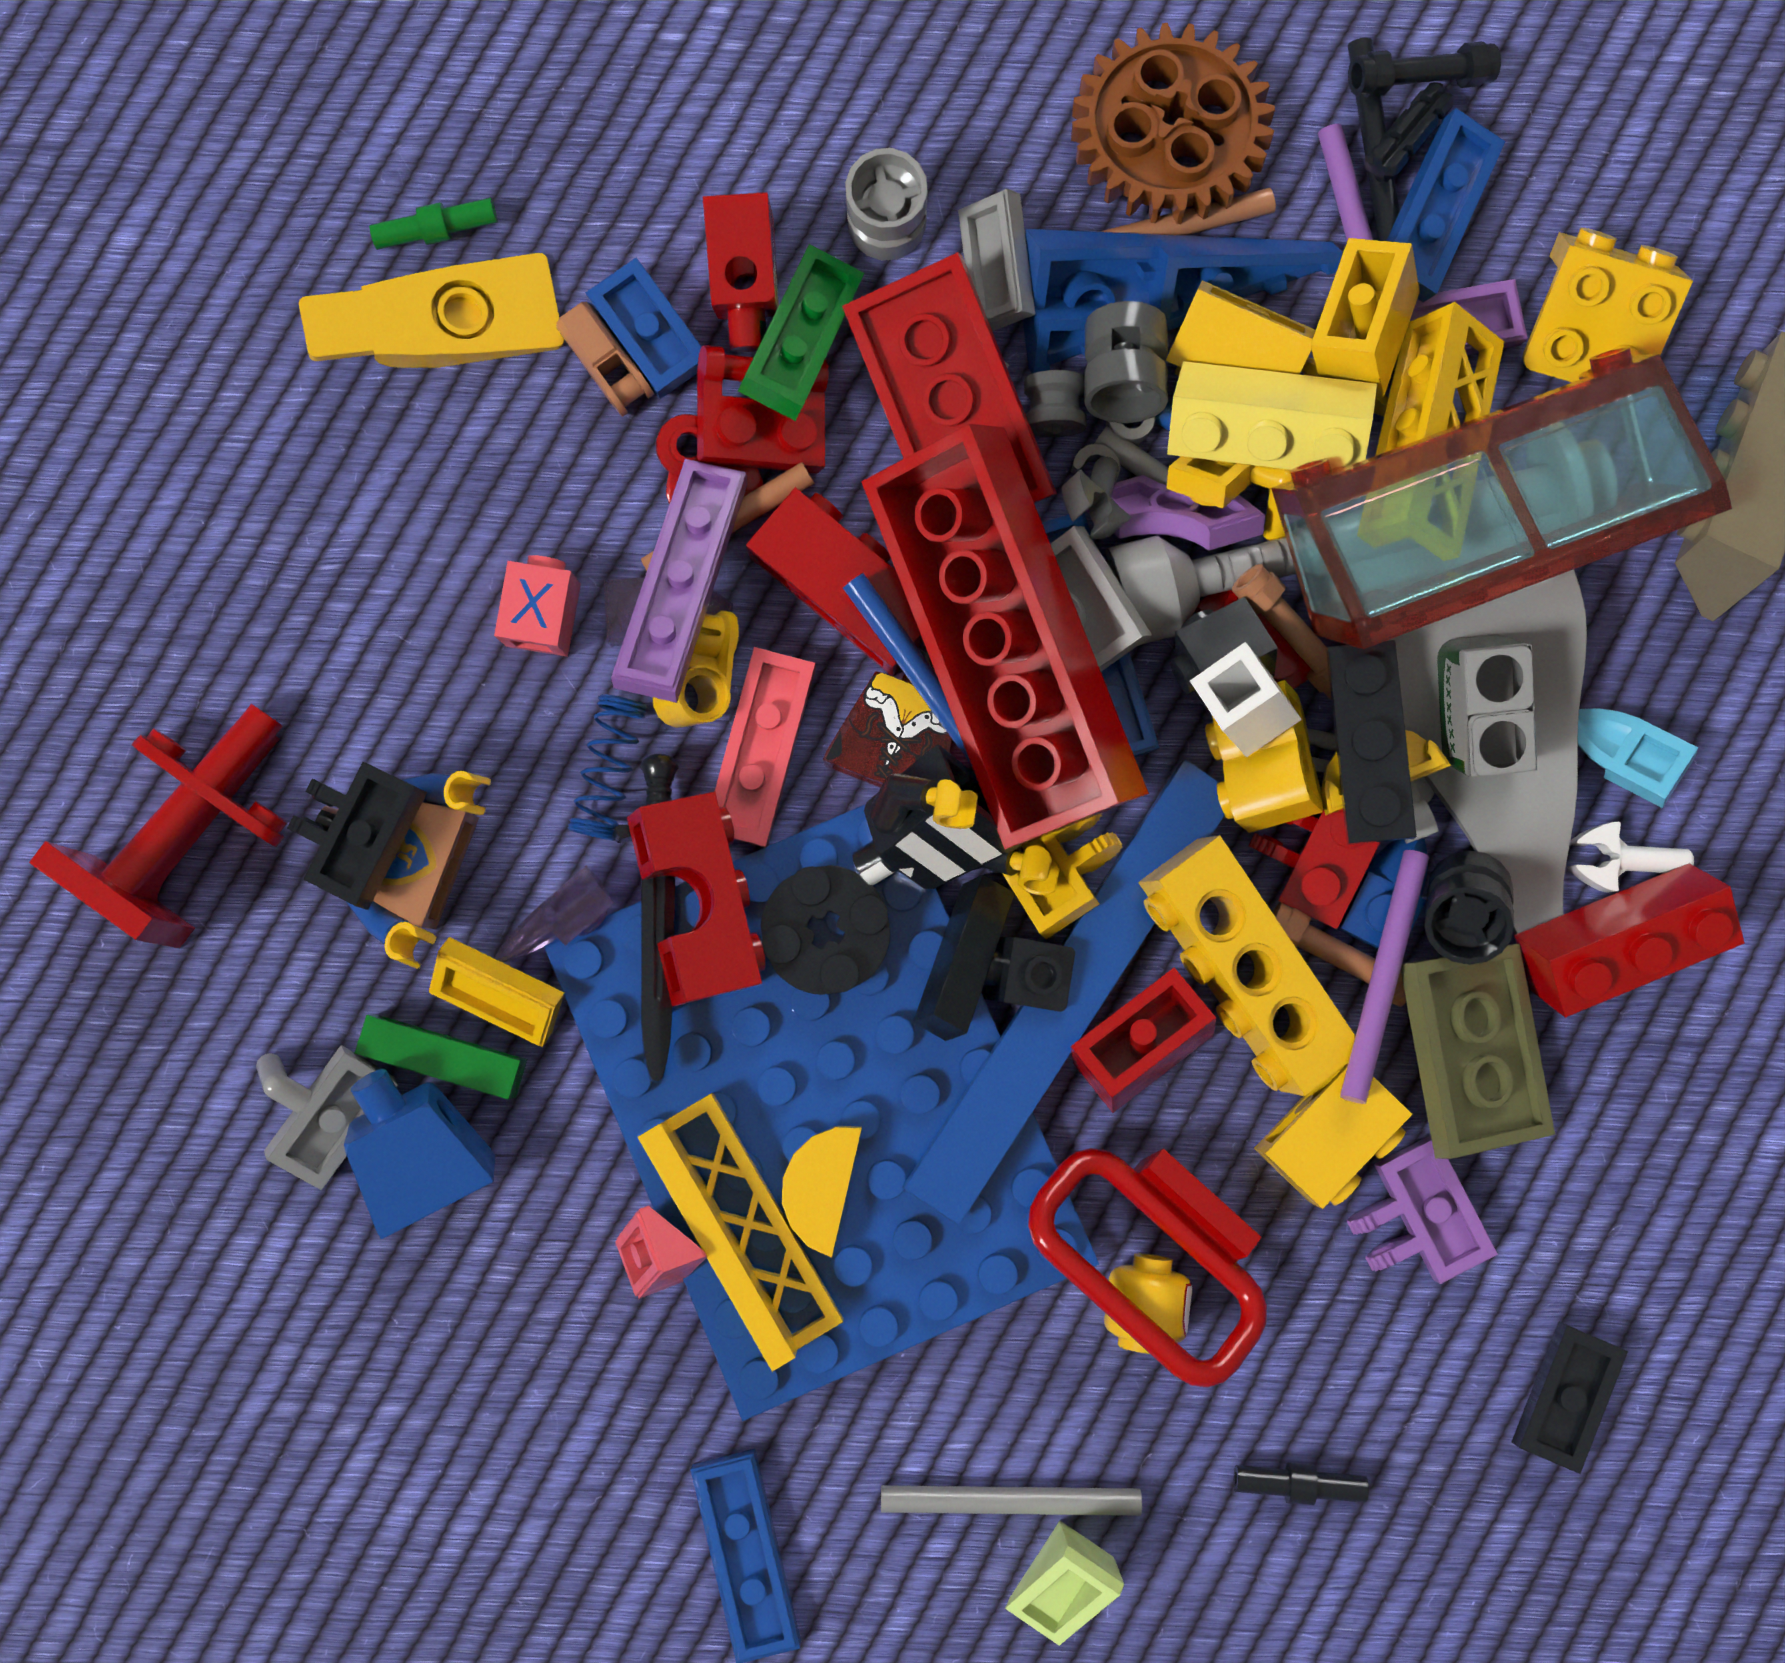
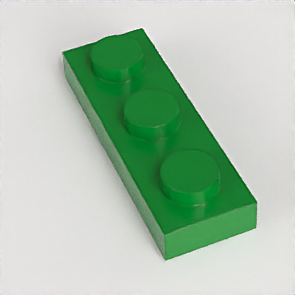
[738,244,864,421]

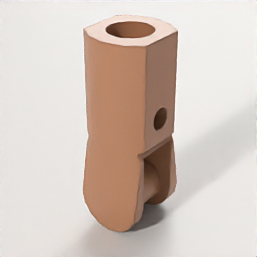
[556,302,654,417]

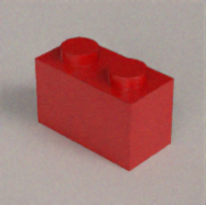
[1071,967,1216,1113]

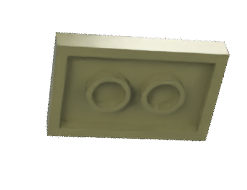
[1401,943,1555,1159]

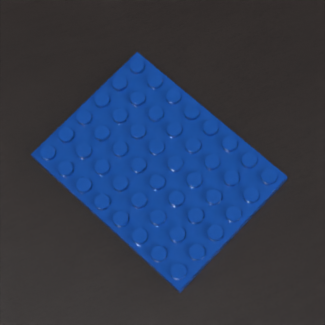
[543,804,1099,1422]

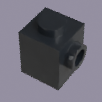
[1170,597,1278,711]

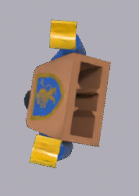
[315,771,491,969]

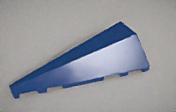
[1023,229,1343,374]

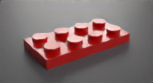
[842,252,1057,504]

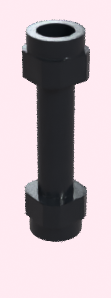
[1348,41,1501,97]

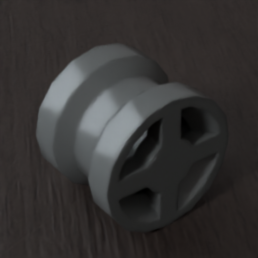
[1024,370,1087,437]

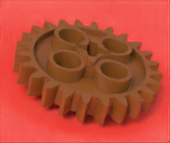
[1071,23,1275,224]

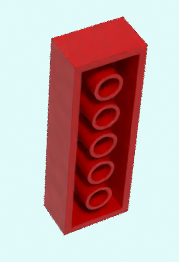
[861,424,1149,849]

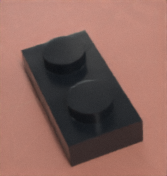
[1511,1321,1628,1474]

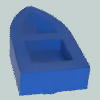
[1337,838,1428,950]

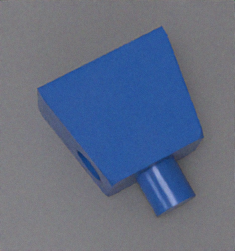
[344,1069,496,1239]

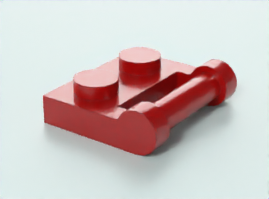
[697,345,829,474]

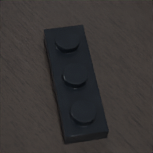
[1326,640,1417,845]

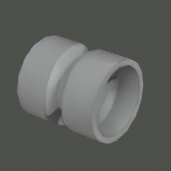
[845,148,928,261]

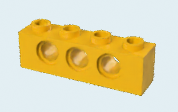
[1138,835,1355,1096]

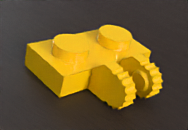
[1002,813,1123,939]

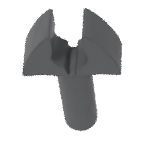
[1062,457,1131,539]

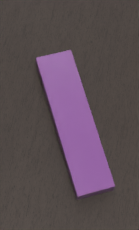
[611,459,747,703]

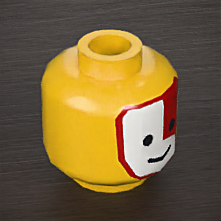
[1104,1253,1192,1354]

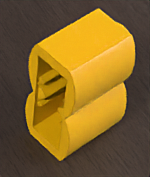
[1205,680,1323,833]

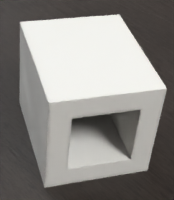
[1190,642,1302,757]

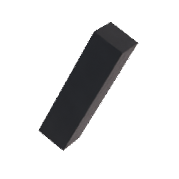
[913,874,1015,1041]

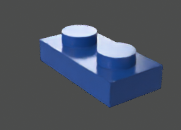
[585,257,701,399]

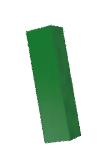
[354,1014,528,1100]

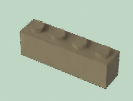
[1675,331,1785,621]

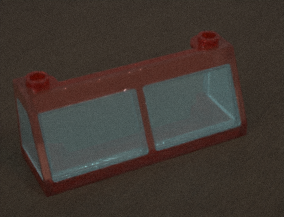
[1271,347,1732,649]

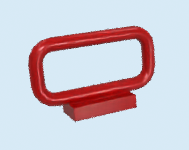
[1028,1148,1267,1388]

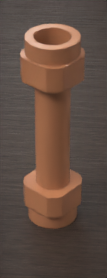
[1232,564,1331,700]
[1272,902,1406,1007]

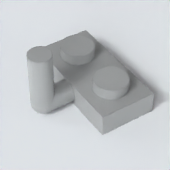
[256,1045,398,1190]

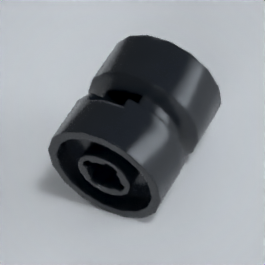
[1424,850,1514,965]

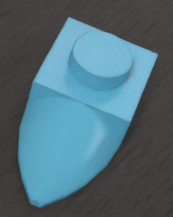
[1578,708,1698,808]

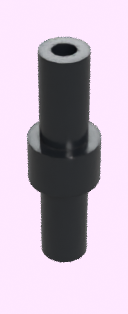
[1233,1462,1369,1505]

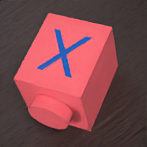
[494,555,581,657]

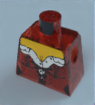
[823,649,952,788]

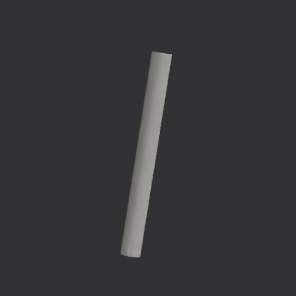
[881,1485,1142,1516]

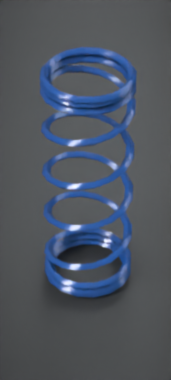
[567,694,648,841]

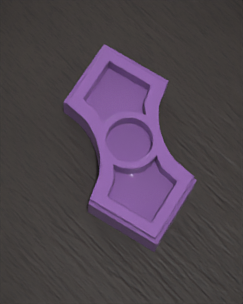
[1087,475,1265,550]

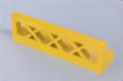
[1356,302,1504,564]
[638,1093,844,1372]

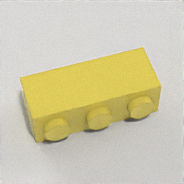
[1167,361,1377,478]

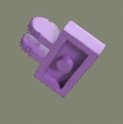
[1347,1135,1498,1284]

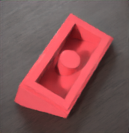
[615,1206,707,1299]

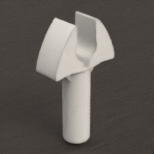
[1567,822,1694,893]

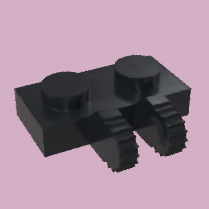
[287,762,427,910]

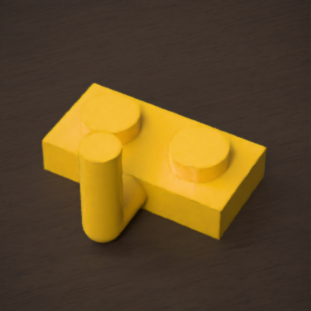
[1166,456,1297,541]

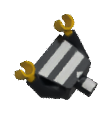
[852,744,1060,895]

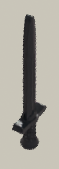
[613,754,679,1082]

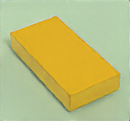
[429,937,565,1047]

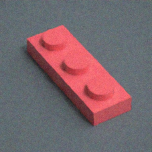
[715,647,816,848]

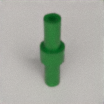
[369,197,498,250]

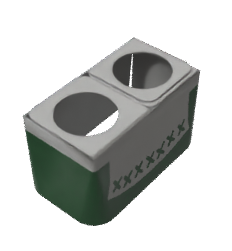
[1437,635,1537,777]

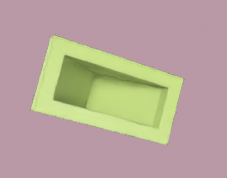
[1005,1520,1124,1646]

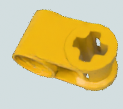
[653,610,739,728]

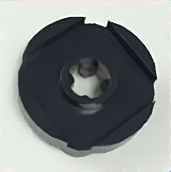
[761,865,890,995]

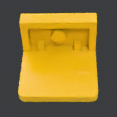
[1522,227,1693,399]

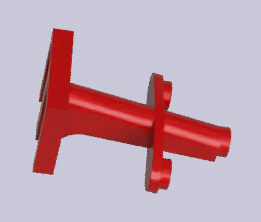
[29,704,287,949]

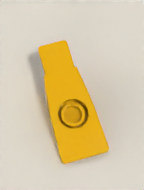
[299,253,564,368]

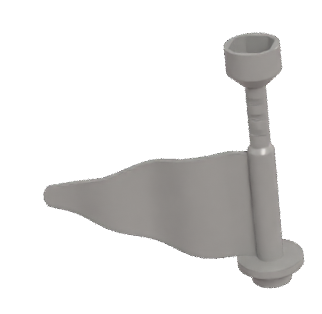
[1105,424,1616,935]

